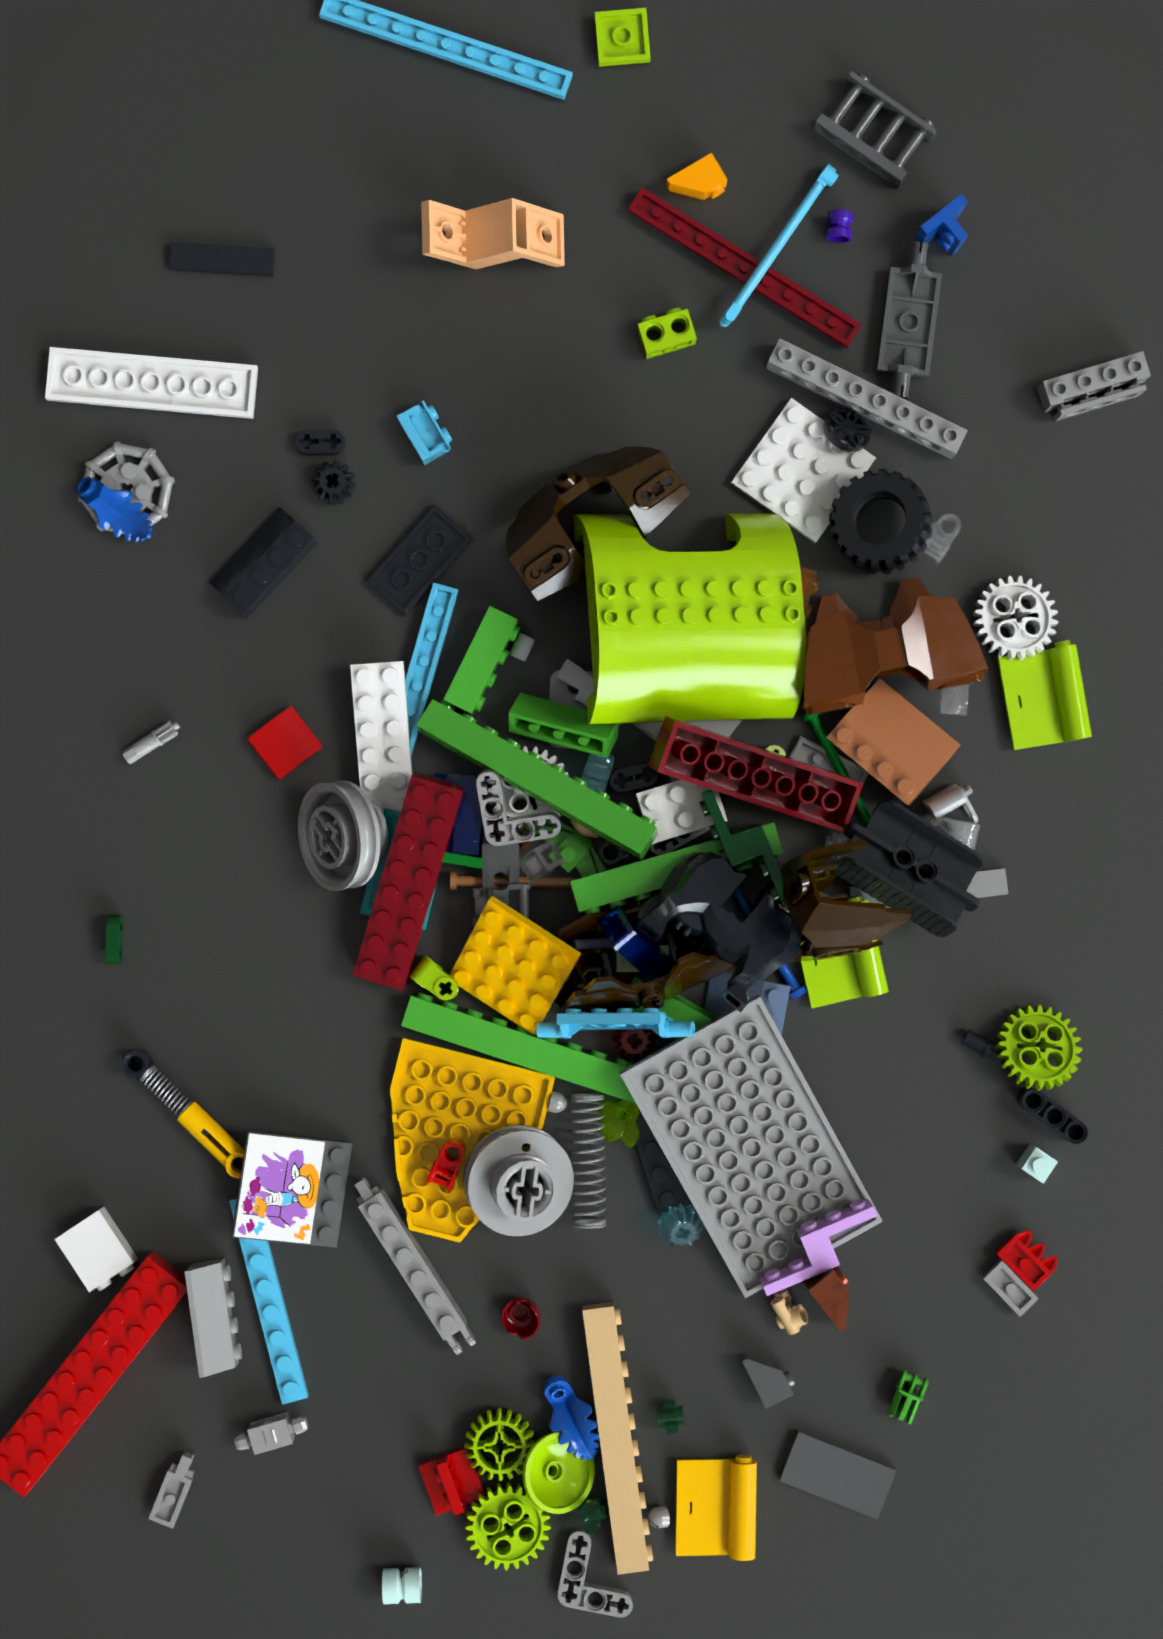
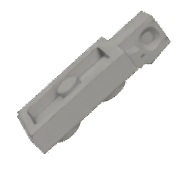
[149,1451,195,1529]

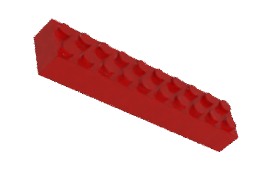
[0,1251,187,1498]

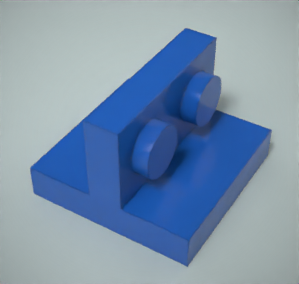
[913,194,968,256]

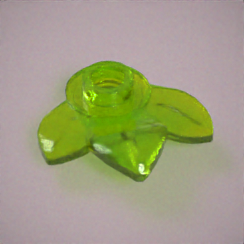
[596,1100,640,1148]

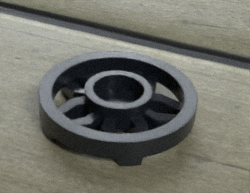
[823,409,871,452]

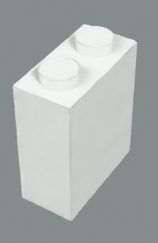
[55,1207,138,1292]

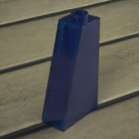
[598,905,675,981]

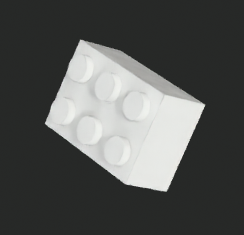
[635,780,728,844]

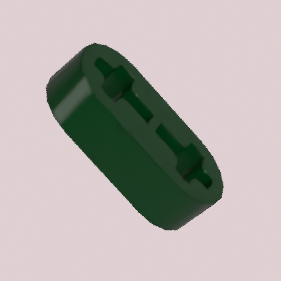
[105,915,124,964]

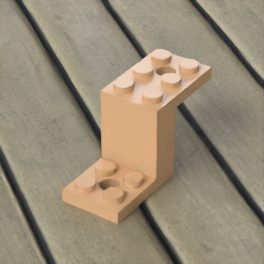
[421,198,565,269]

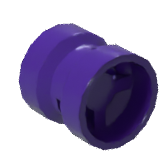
[825,209,854,243]

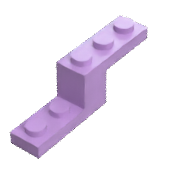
[759,1199,877,1296]

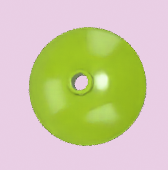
[523,1431,595,1514]

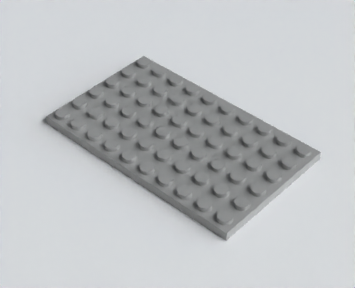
[619,995,883,1298]

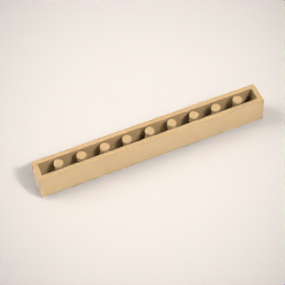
[582,1302,653,1575]

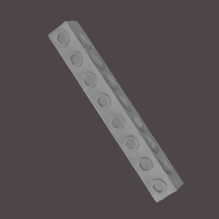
[766,338,968,459]

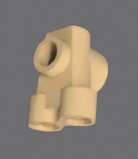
[770,1288,808,1335]

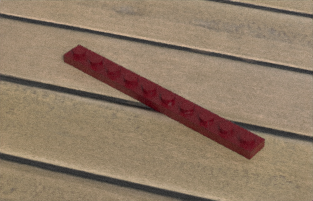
[628,187,862,349]

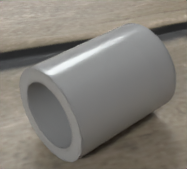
[509,633,535,662]

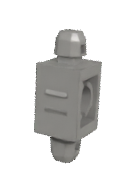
[234,1411,308,1455]

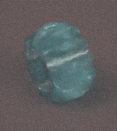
[581,753,615,792]
[658,1203,703,1249]

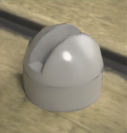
[547,1091,567,1113]
[648,1506,670,1528]

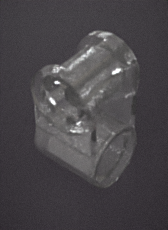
[919,514,961,565]
[930,817,980,850]

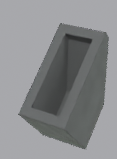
[740,1354,795,1409]

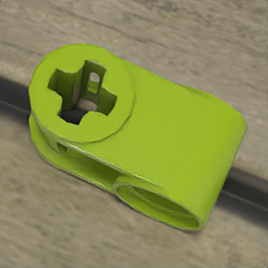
[409,955,459,1000]

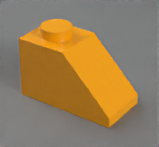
[666,153,728,200]

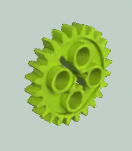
[996,1005,1082,1091]
[465,1482,551,1571]

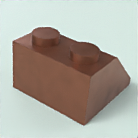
[803,1266,850,1333]

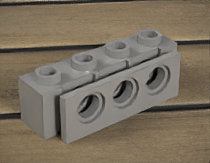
[1037,351,1151,421]

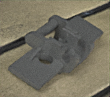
[472,843,531,926]

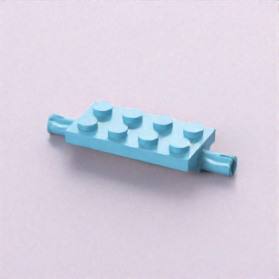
[536,1008,695,1038]

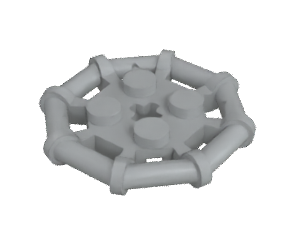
[78,441,175,534]

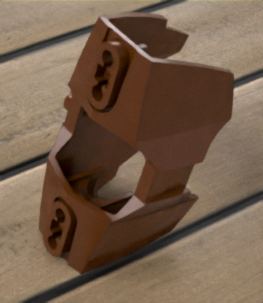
[801,577,988,715]

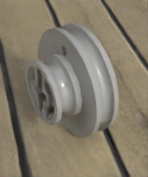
[298,780,388,891]
[463,1125,574,1236]

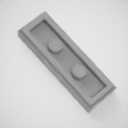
[790,736,869,784]

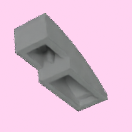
[557,659,621,726]

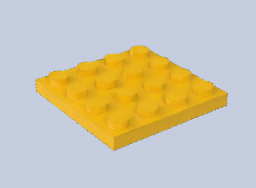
[449,896,581,1036]

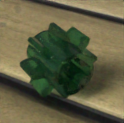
[656,1400,685,1435]

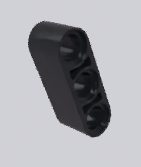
[1017,1087,1088,1144]

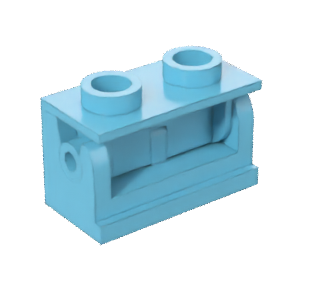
[397,400,453,465]

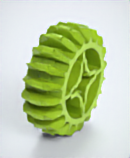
[464,1408,536,1481]

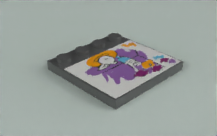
[231,1131,352,1248]

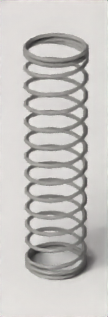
[571,1093,607,1229]

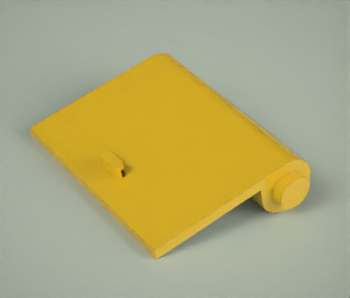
[675,1454,757,1561]

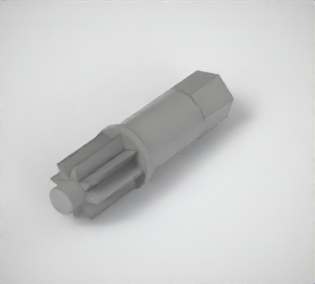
[122,720,181,764]

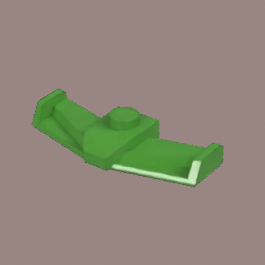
[524,820,608,878]

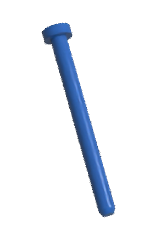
[732,888,807,1000]

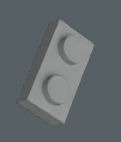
[982,1259,1039,1317]

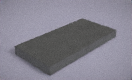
[779,1430,897,1520]

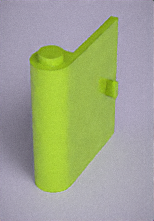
[997,640,1092,750]
[800,895,889,1009]

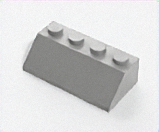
[185,1258,242,1378]

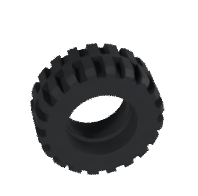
[829,469,933,574]

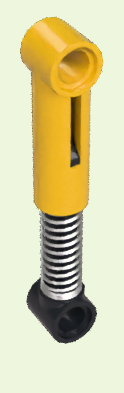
[122,1049,244,1179]

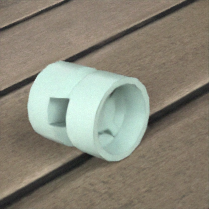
[382,1567,422,1604]

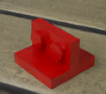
[418,1447,486,1516]

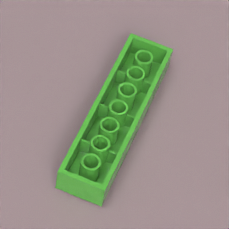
[568,823,783,916]

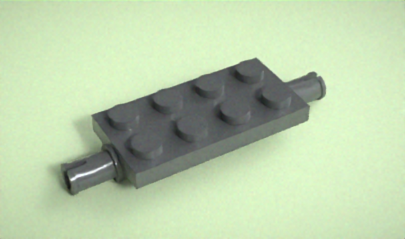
[876,241,942,400]

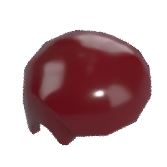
[501,1297,541,1340]

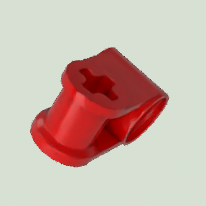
[426,1138,466,1192]

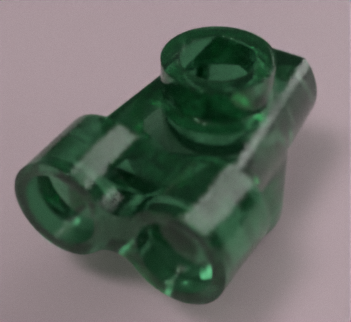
[579,1498,609,1535]

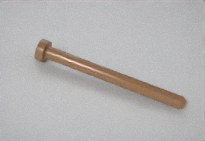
[450,872,576,890]

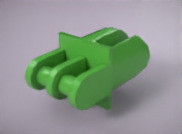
[887,1369,929,1425]

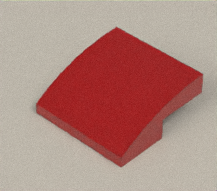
[247,706,323,781]

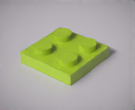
[595,8,651,67]

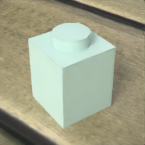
[1016,1144,1058,1184]

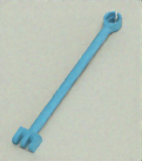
[719,164,839,327]

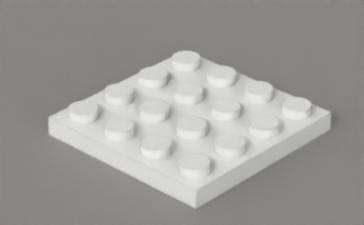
[731,398,876,543]

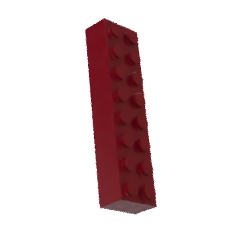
[648,716,863,833]
[353,772,465,991]

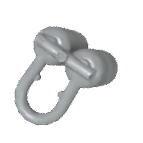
[922,784,978,824]

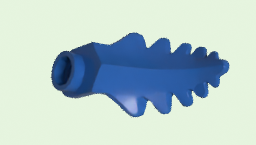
[77,477,153,543]
[544,1375,599,1460]

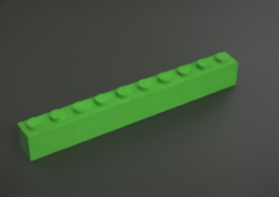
[416,699,658,860]
[401,992,636,1104]

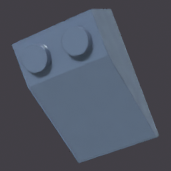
[704,973,791,1035]

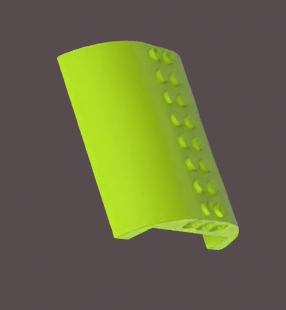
[573,513,806,724]

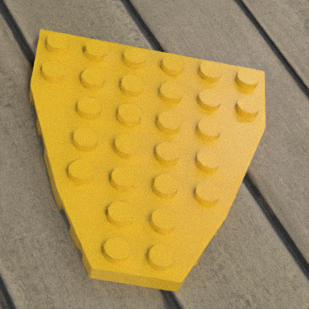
[390,1038,555,1243]

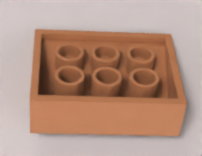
[827,679,961,805]

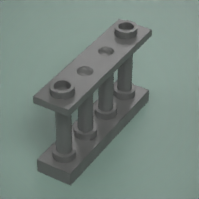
[813,71,937,188]

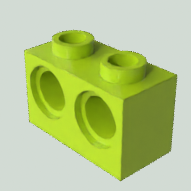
[637,308,697,359]

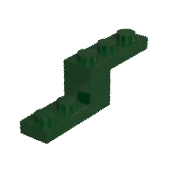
[699,789,786,908]

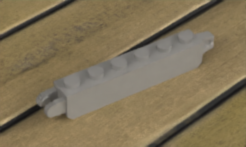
[355,1177,476,1355]

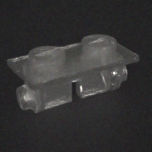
[940,684,969,716]

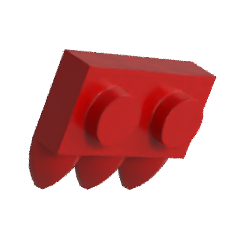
[995,1230,1058,1291]

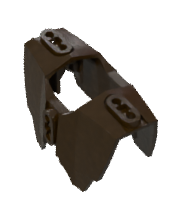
[506,446,690,601]
[749,840,911,963]
[556,900,734,1013]

